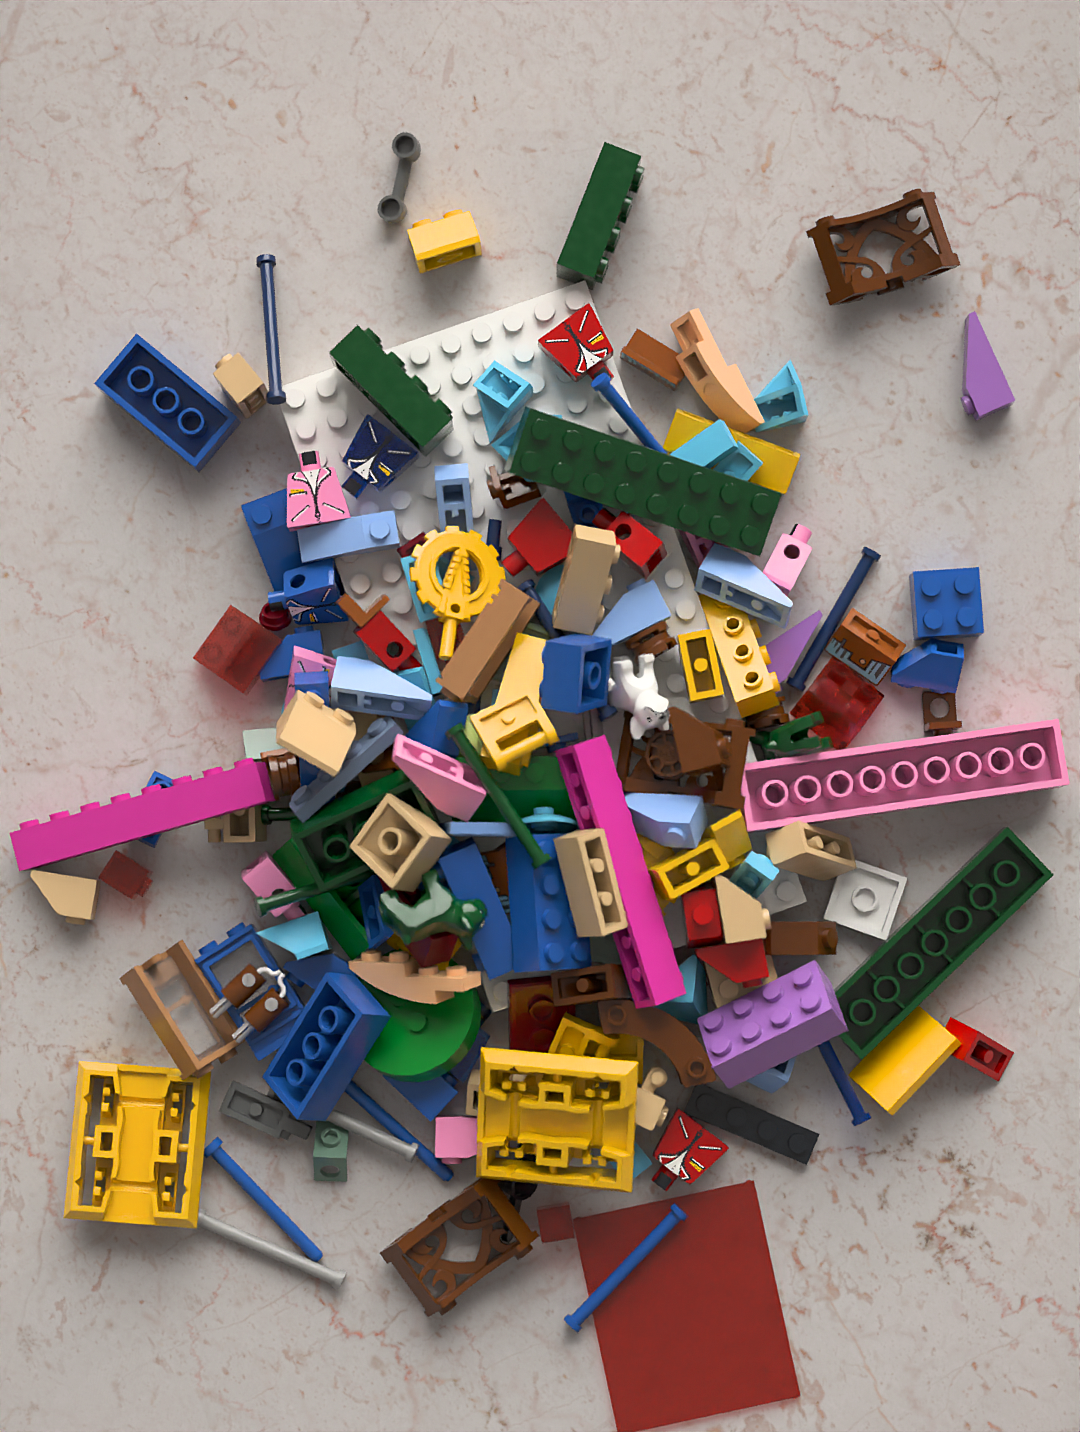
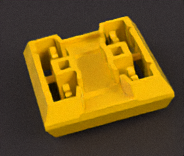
[476,1047,639,1193]
[63,1061,212,1229]

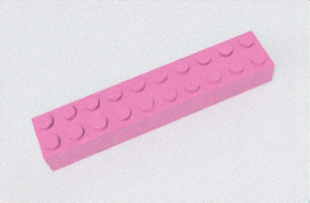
[735,719,1070,833]

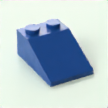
[241,488,322,591]

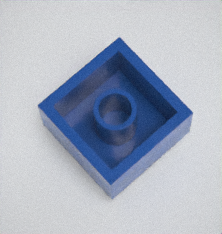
[909,567,984,641]
[539,634,612,714]

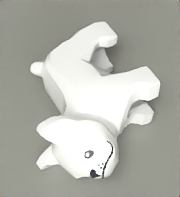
[607,654,669,740]

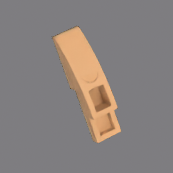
[670,308,765,434]
[349,950,481,1004]

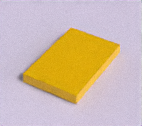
[848,1005,961,1116]

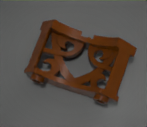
[806,188,960,306]
[616,711,756,810]
[597,999,716,1087]
[380,1178,540,1317]

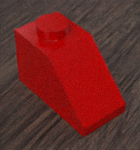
[694,938,769,988]
[944,1017,1014,1082]

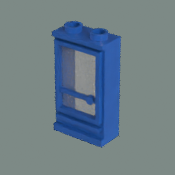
[195,922,305,1061]

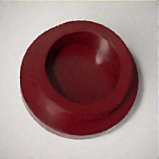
[259,603,292,631]

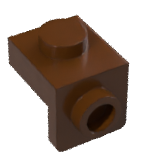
[486,465,541,510]

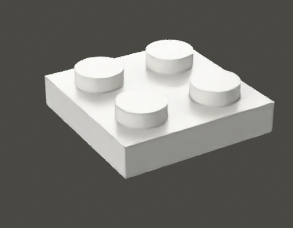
[822,860,907,941]

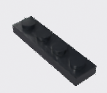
[684,1084,820,1165]

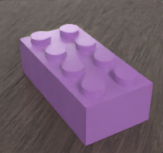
[697,960,848,1089]

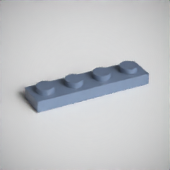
[288,716,404,823]

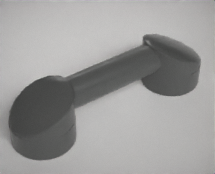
[378,132,421,223]

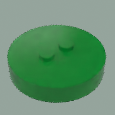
[358,948,481,1082]

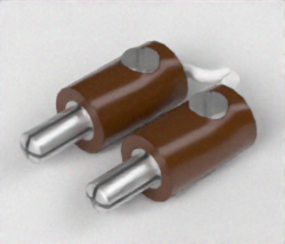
[209,963,290,1043]

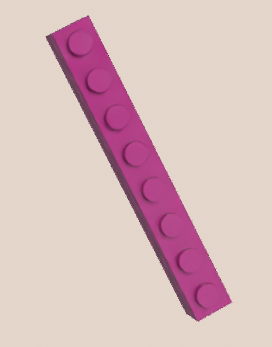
[555,735,686,1009]
[9,758,275,871]

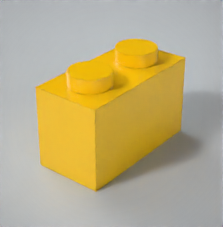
[676,629,724,704]
[648,838,730,900]

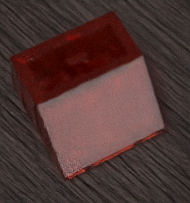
[193,605,283,696]
[789,656,885,750]

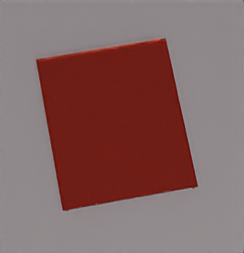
[572,1180,800,1432]

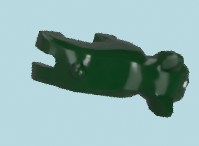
[749,711,833,761]
[379,869,488,951]

